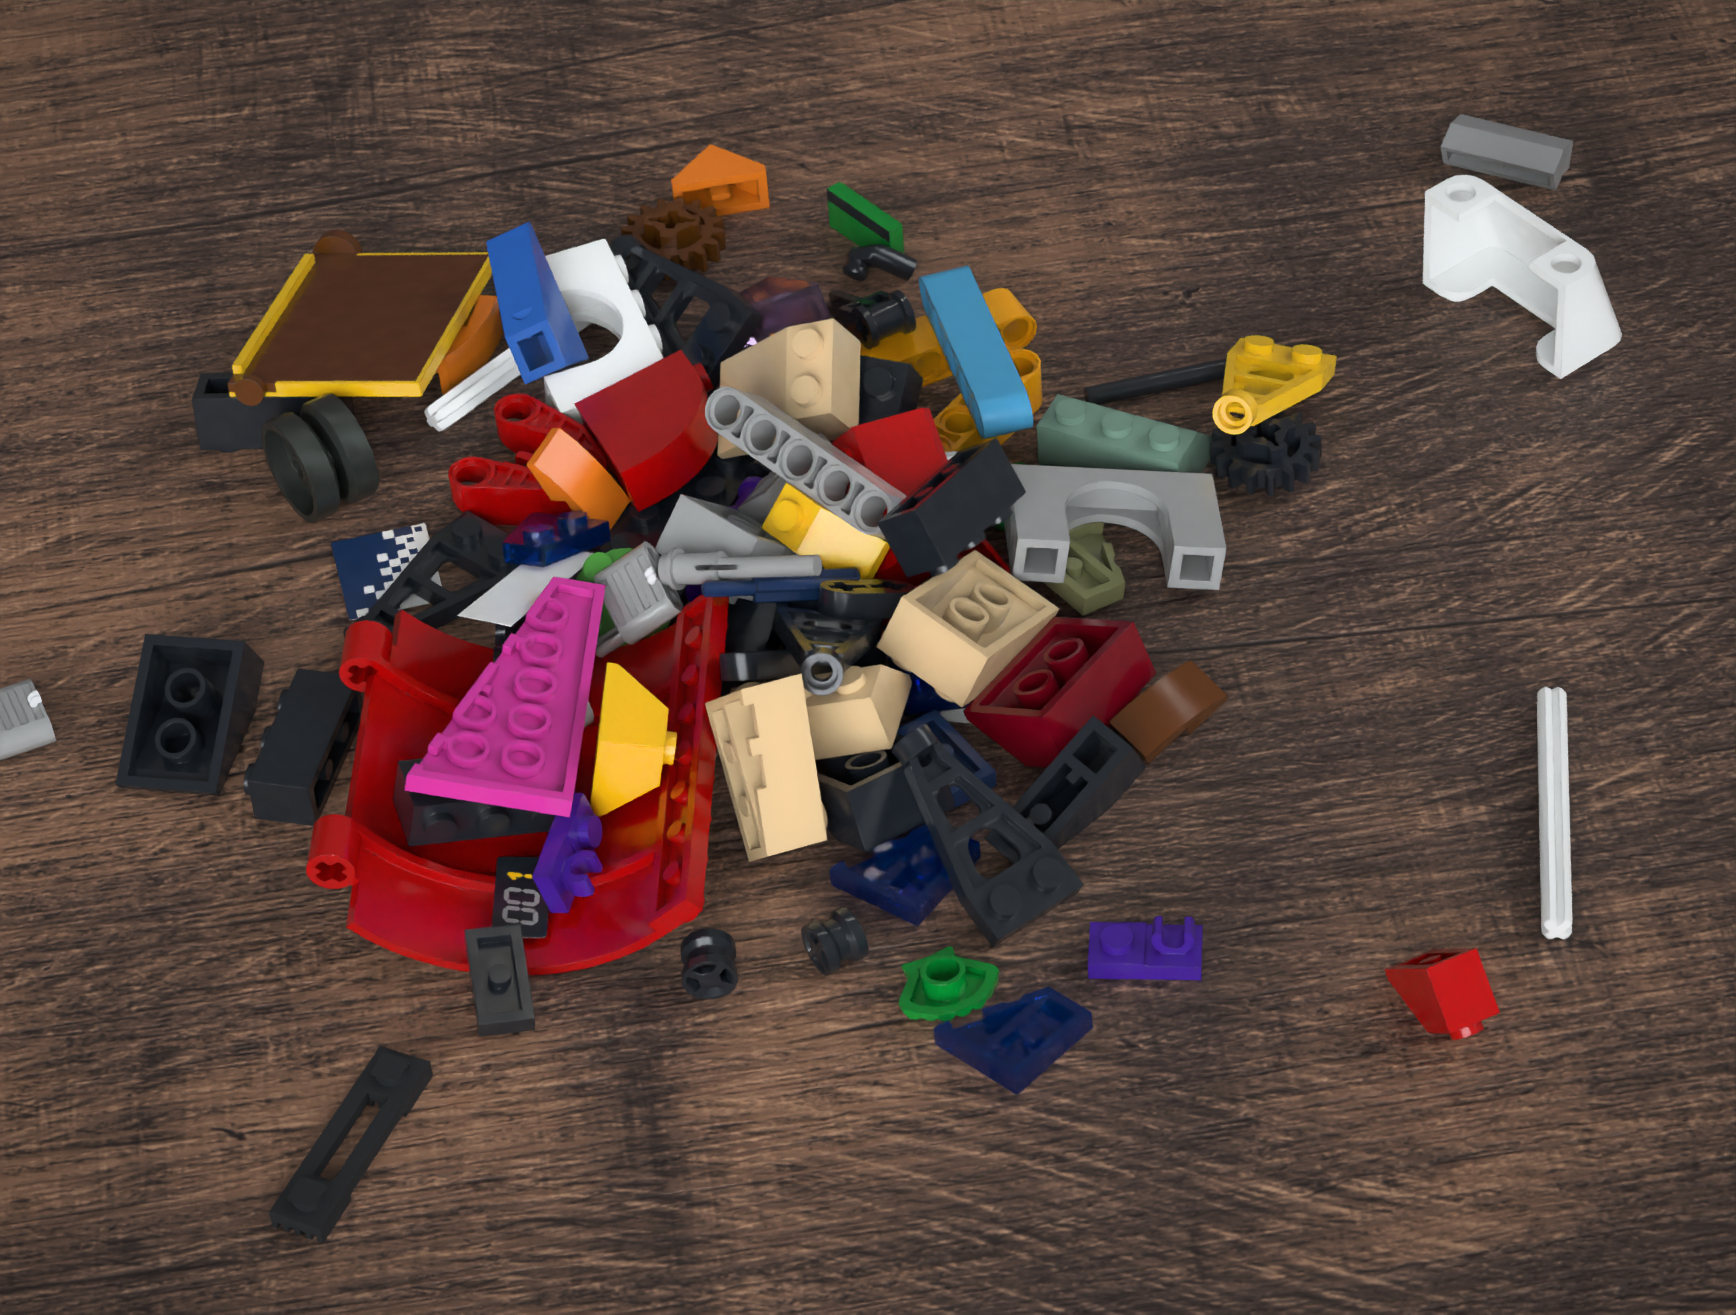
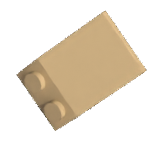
[718,318,861,459]
[877,550,1060,707]

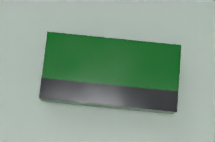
[826,181,904,253]

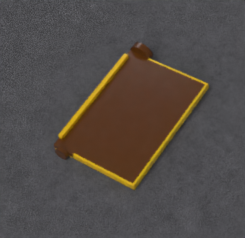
[227,230,492,406]

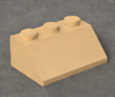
[730,664,912,760]

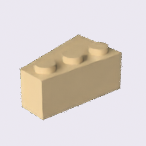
[705,673,827,862]

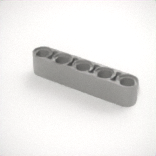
[705,386,907,540]

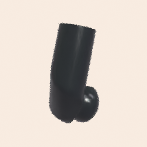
[842,244,917,281]

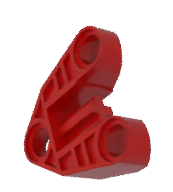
[448,393,608,527]

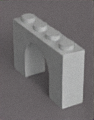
[1004,464,1227,590]

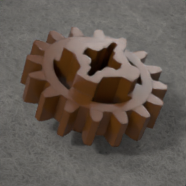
[621,196,726,280]

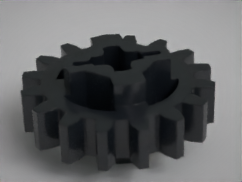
[1210,410,1321,496]

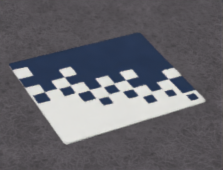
[331,523,442,620]

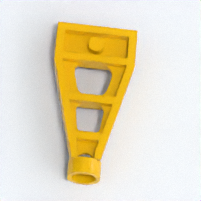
[1212,335,1337,435]

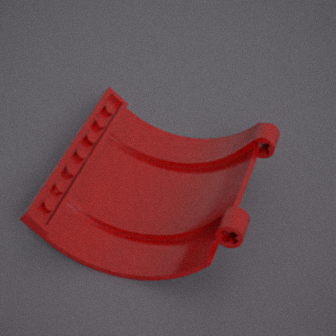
[306,594,729,976]

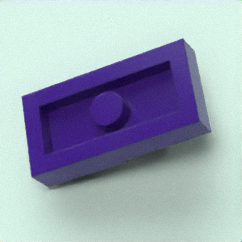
[532,793,603,913]
[1088,916,1203,980]

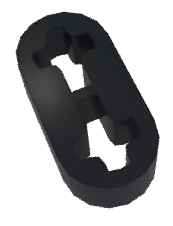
[817,579,916,619]

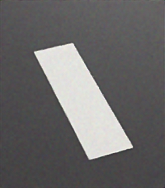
[458,544,594,627]

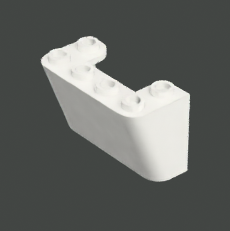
[1423,175,1622,379]

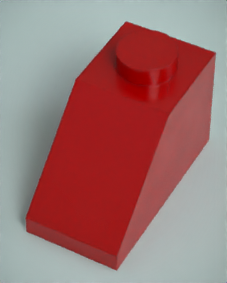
[1384,948,1500,1040]

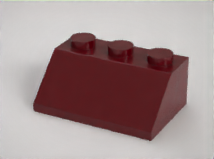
[963,617,1157,768]

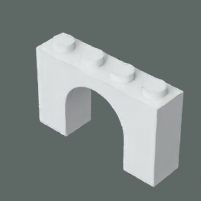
[496,238,663,424]

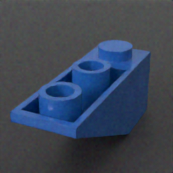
[486,222,589,384]

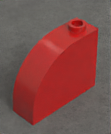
[574,350,718,512]

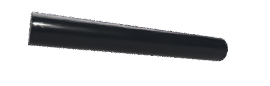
[1084,358,1227,405]

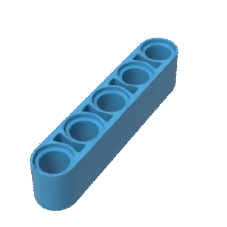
[919,265,1033,440]

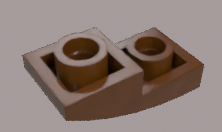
[1109,660,1229,764]

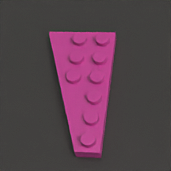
[405,576,606,817]

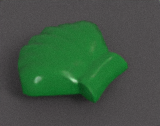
[899,946,999,1022]

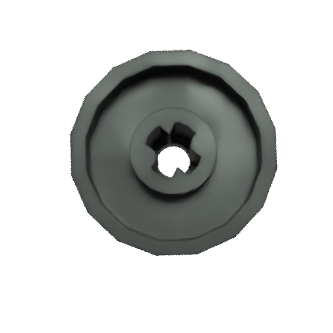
[261,393,379,523]

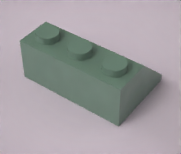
[1037,394,1212,473]

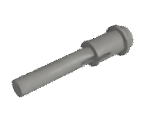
[658,548,822,590]

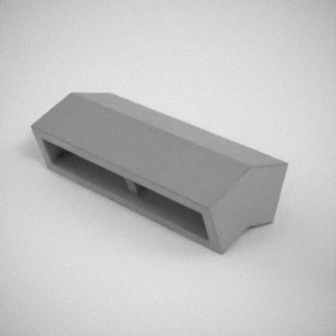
[1441,114,1573,191]

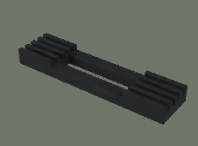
[269,1046,433,1243]

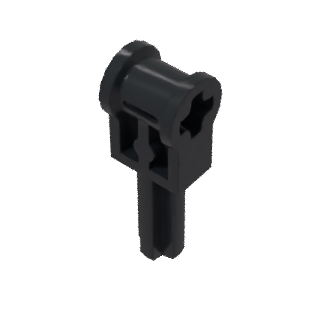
[823,290,916,349]

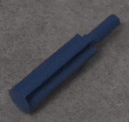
[701,568,860,604]

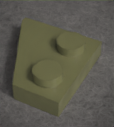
[1043,522,1125,616]

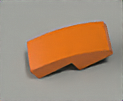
[435,295,503,394]
[526,428,630,538]

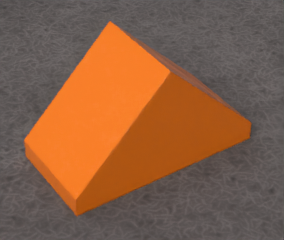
[671,144,770,216]

